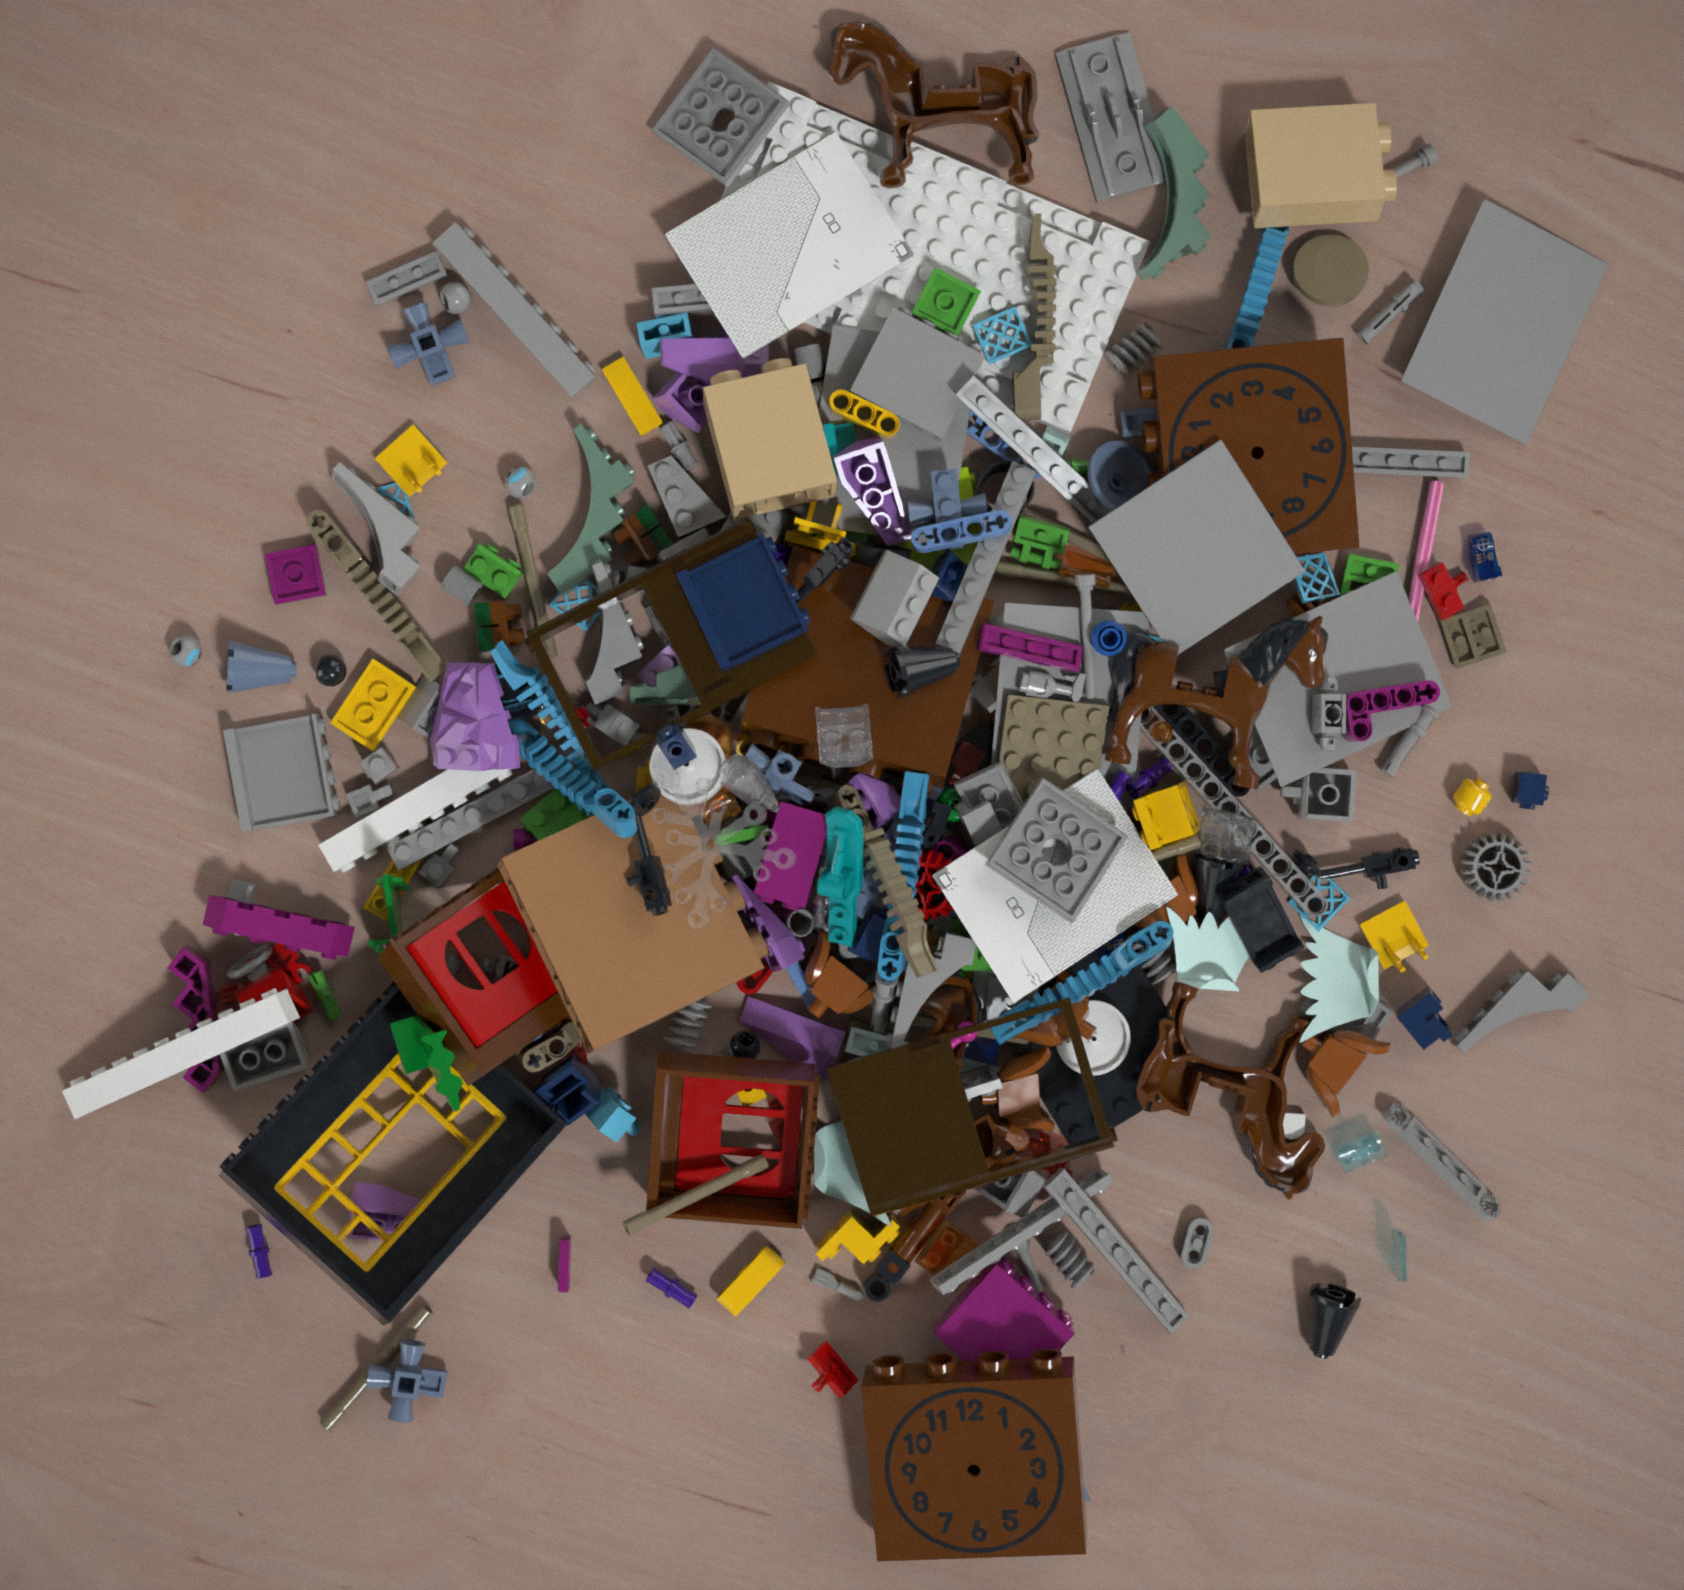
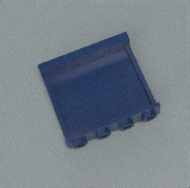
[677,532,811,672]

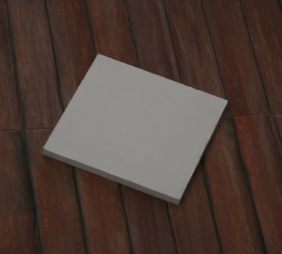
[1088,440,1305,655]

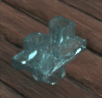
[1334,1131,1387,1173]

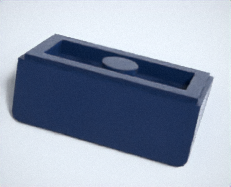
[931,550,968,602]

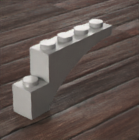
[331,462,421,596]
[583,559,644,705]
[885,931,976,1048]
[1452,969,1590,1053]

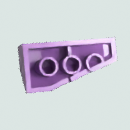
[652,327,729,433]
[660,338,769,385]
[833,434,912,546]
[825,773,901,838]
[728,875,805,973]
[740,996,845,1078]
[346,1182,421,1240]

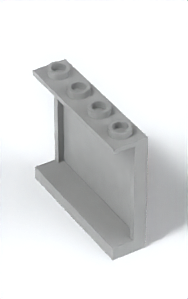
[849,307,985,442]
[223,714,340,832]

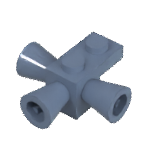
[388,303,470,387]
[906,468,987,551]
[740,743,815,807]
[366,1339,447,1423]

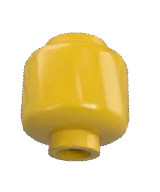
[1453,777,1492,817]

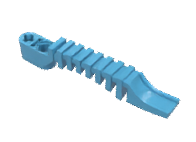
[1224,226,1289,349]
[490,640,609,810]
[508,718,638,838]
[878,771,930,981]
[990,921,1174,1045]

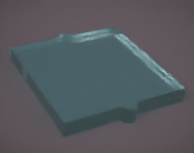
[1392,1229,1407,1281]

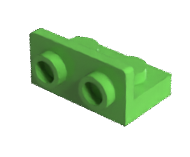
[463,543,523,599]

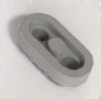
[1180,1217,1214,1269]

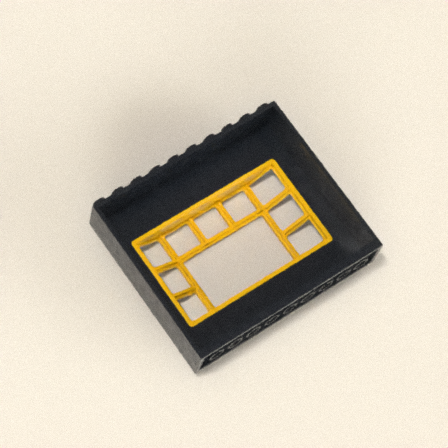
[219,981,567,1326]

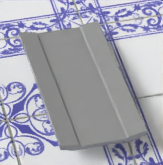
[1055,32,1166,202]

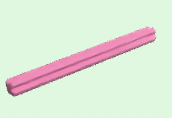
[1408,480,1444,622]

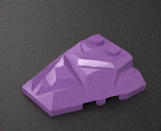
[430,662,520,771]

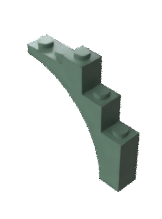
[1136,106,1212,280]
[547,424,636,596]

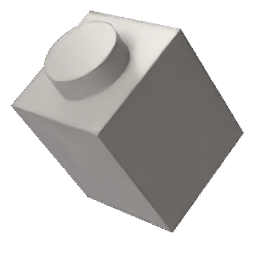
[360,747,400,784]

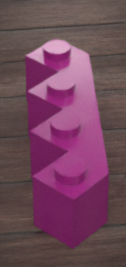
[202,895,355,960]
[167,946,225,1093]

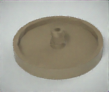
[1293,234,1369,306]

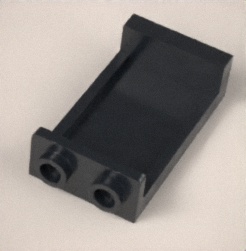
[1216,866,1305,973]

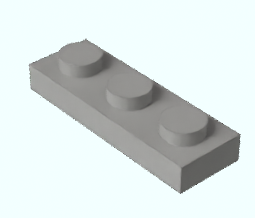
[366,251,448,307]

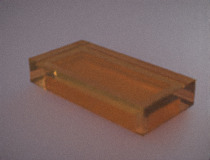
[1059,550,1115,589]

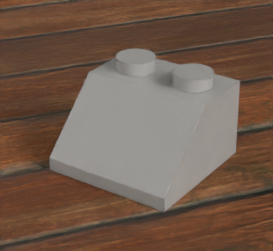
[973,1146,1049,1218]

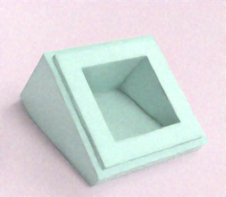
[1041,426,1070,457]

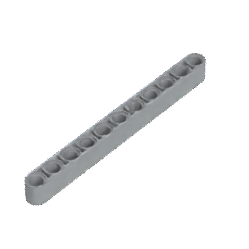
[1140,706,1327,917]

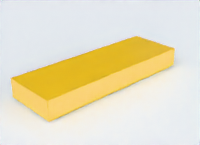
[601,356,663,437]

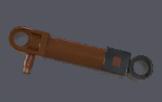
[864,1190,967,1302]

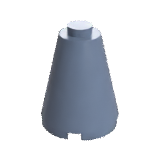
[226,641,296,693]

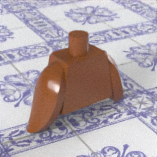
[1134,853,1198,935]
[805,929,877,1018]
[1013,969,1097,1046]
[1301,1030,1391,1117]
[980,1046,1055,1133]

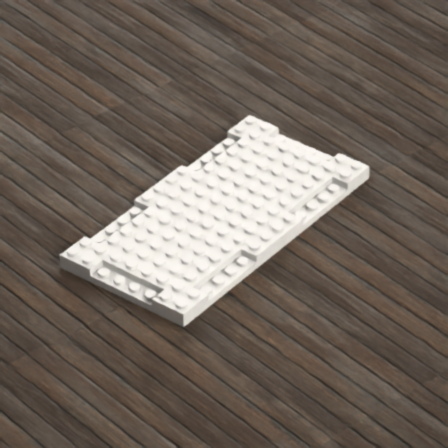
[720,82,1150,434]

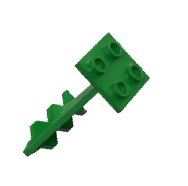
[368,874,419,955]
[389,1015,463,1112]

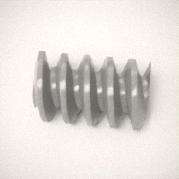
[1104,322,1163,375]
[1125,930,1176,985]
[664,999,712,1051]
[1041,1229,1094,1289]

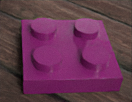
[265,544,327,605]

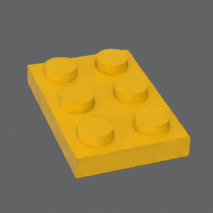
[330,659,417,752]

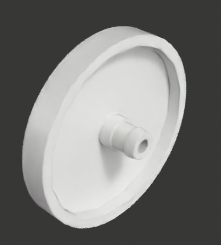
[650,728,727,805]
[1056,1000,1130,1075]

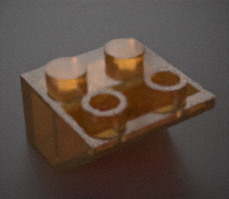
[914,1219,982,1292]

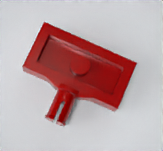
[1418,562,1469,620]
[807,1340,859,1398]

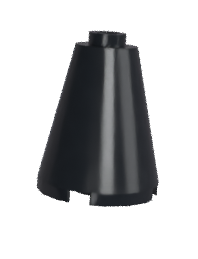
[884,646,960,699]
[1192,851,1244,922]
[1309,1283,1361,1359]

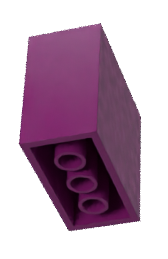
[754,801,827,911]
[934,1257,1075,1361]

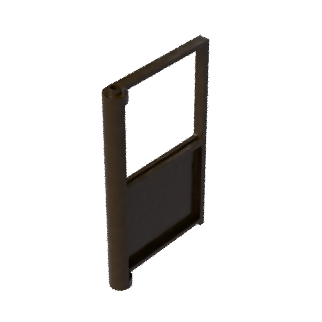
[524,516,819,771]
[826,997,1118,1217]

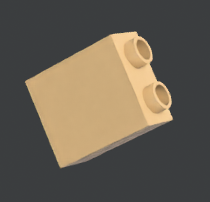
[1244,103,1397,228]
[703,358,837,520]

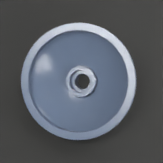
[1088,441,1155,511]

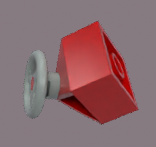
[227,945,314,1023]

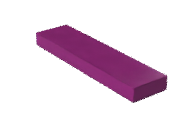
[977,623,1083,673]

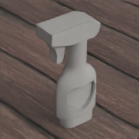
[1018,670,1086,702]

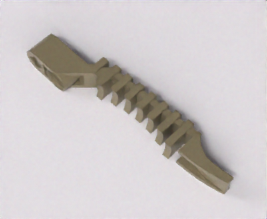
[1012,213,1057,420]
[306,510,446,683]
[826,785,939,978]
[519,1019,581,1072]

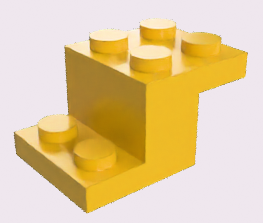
[1132,781,1202,850]
[815,1210,900,1264]

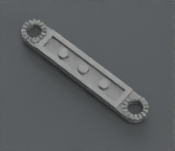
[1384,1103,1502,1221]

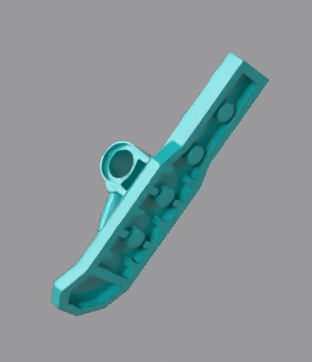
[817,806,864,947]

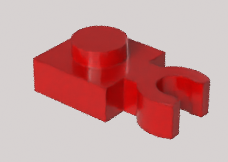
[266,943,313,983]

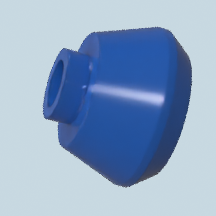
[1091,620,1126,656]

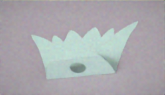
[1167,907,1249,991]
[1299,914,1379,1043]
[814,1121,891,1226]

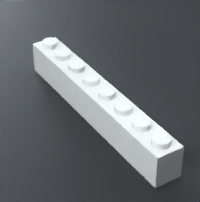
[318,769,513,873]

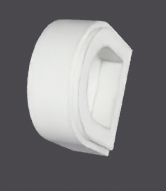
[1283,1112,1306,1139]

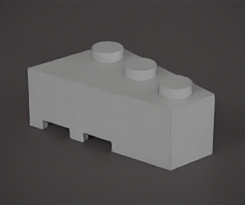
[648,456,727,540]

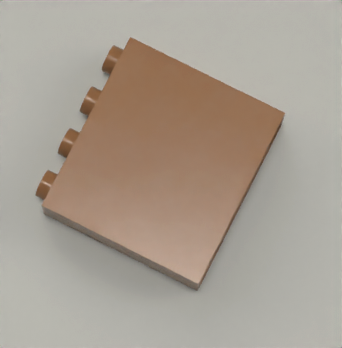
[497,794,768,1054]

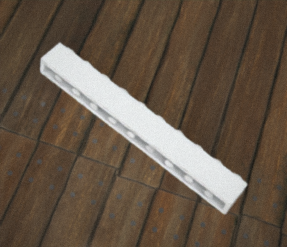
[62,988,300,1119]

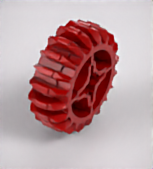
[914,849,954,920]

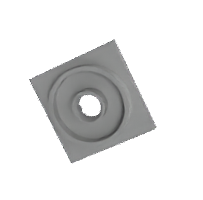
[651,47,791,188]
[985,777,1129,924]

